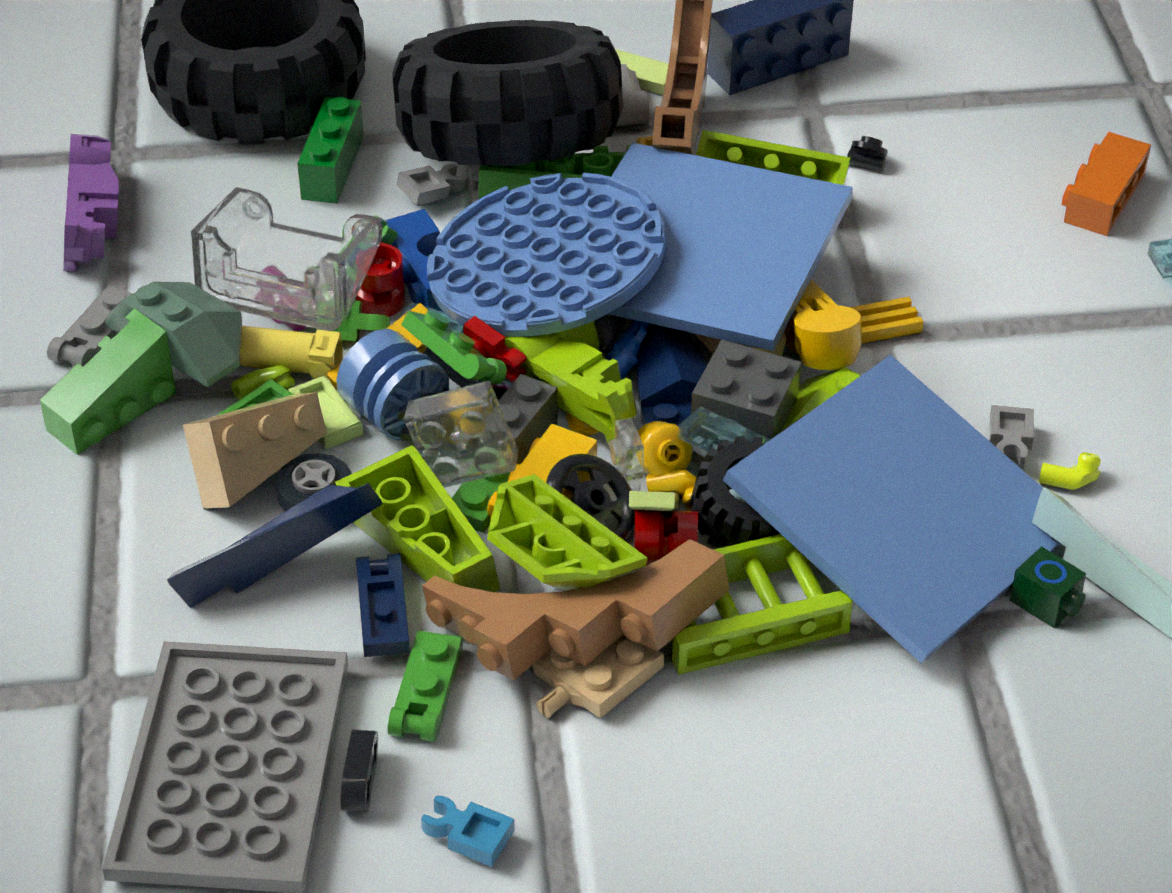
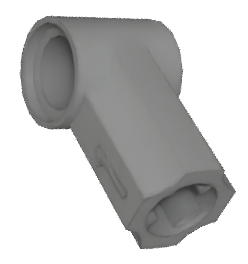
[616,64,650,126]

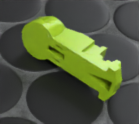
[505,333,637,448]

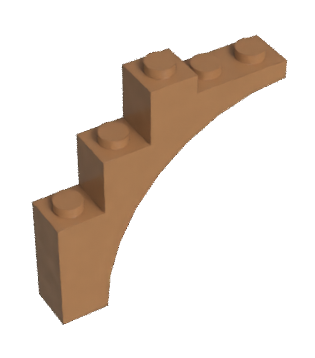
[652,0,713,155]
[422,539,729,680]

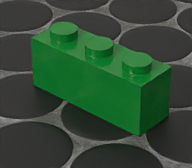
[297,97,364,204]

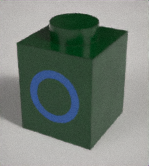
[1010,546,1086,628]

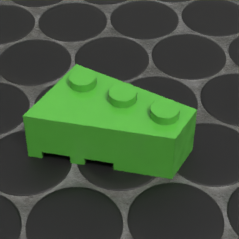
[40,308,176,455]

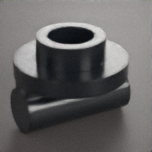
[847,136,888,172]

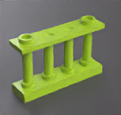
[644,534,853,675]

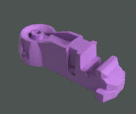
[63,134,119,271]

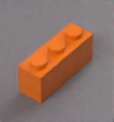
[1061,132,1151,236]

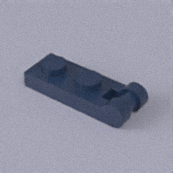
[356,553,410,657]

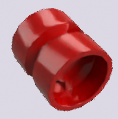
[351,243,405,317]
[634,510,698,566]

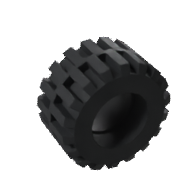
[690,436,780,548]

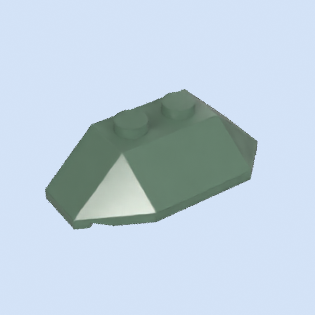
[105,281,242,387]

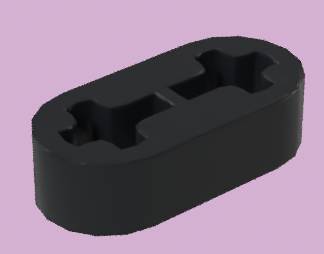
[340,729,378,813]

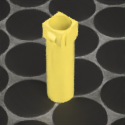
[240,325,344,379]

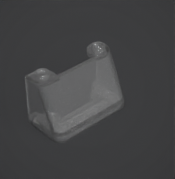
[191,187,382,331]

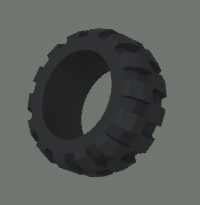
[141,0,366,144]
[392,20,623,166]

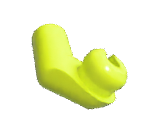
[1039,452,1101,490]

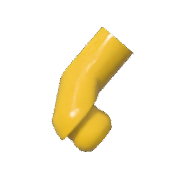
[646,469,696,511]

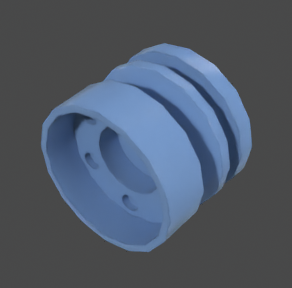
[336,329,450,441]

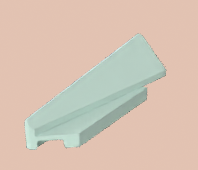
[1032,488,1172,639]

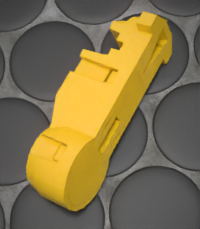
[784,279,862,370]

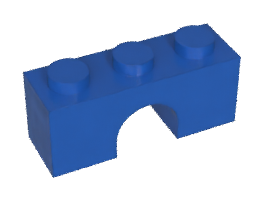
[386,209,446,316]

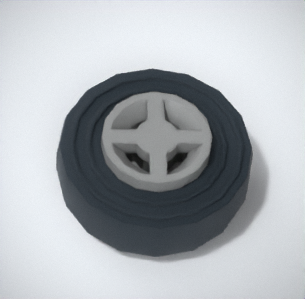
[276,453,352,511]

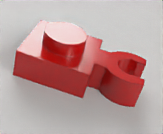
[463,316,527,383]

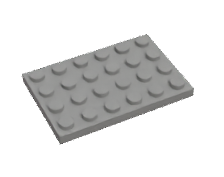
[102,641,348,893]

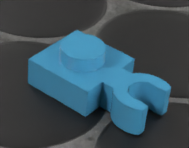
[421,796,515,867]

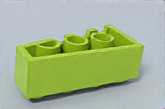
[335,445,500,592]

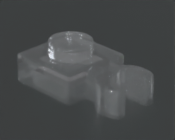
[609,418,644,491]

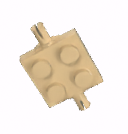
[533,635,664,718]

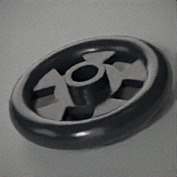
[546,454,637,541]

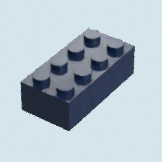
[707,0,854,96]

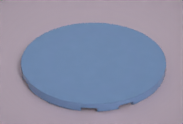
[427,173,666,337]

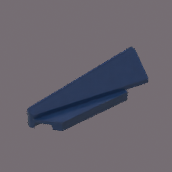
[167,483,383,608]

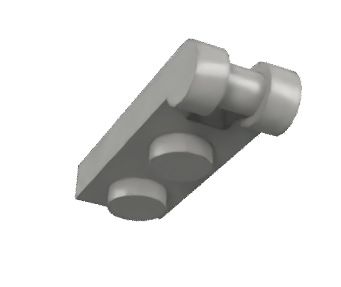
[47,286,133,367]

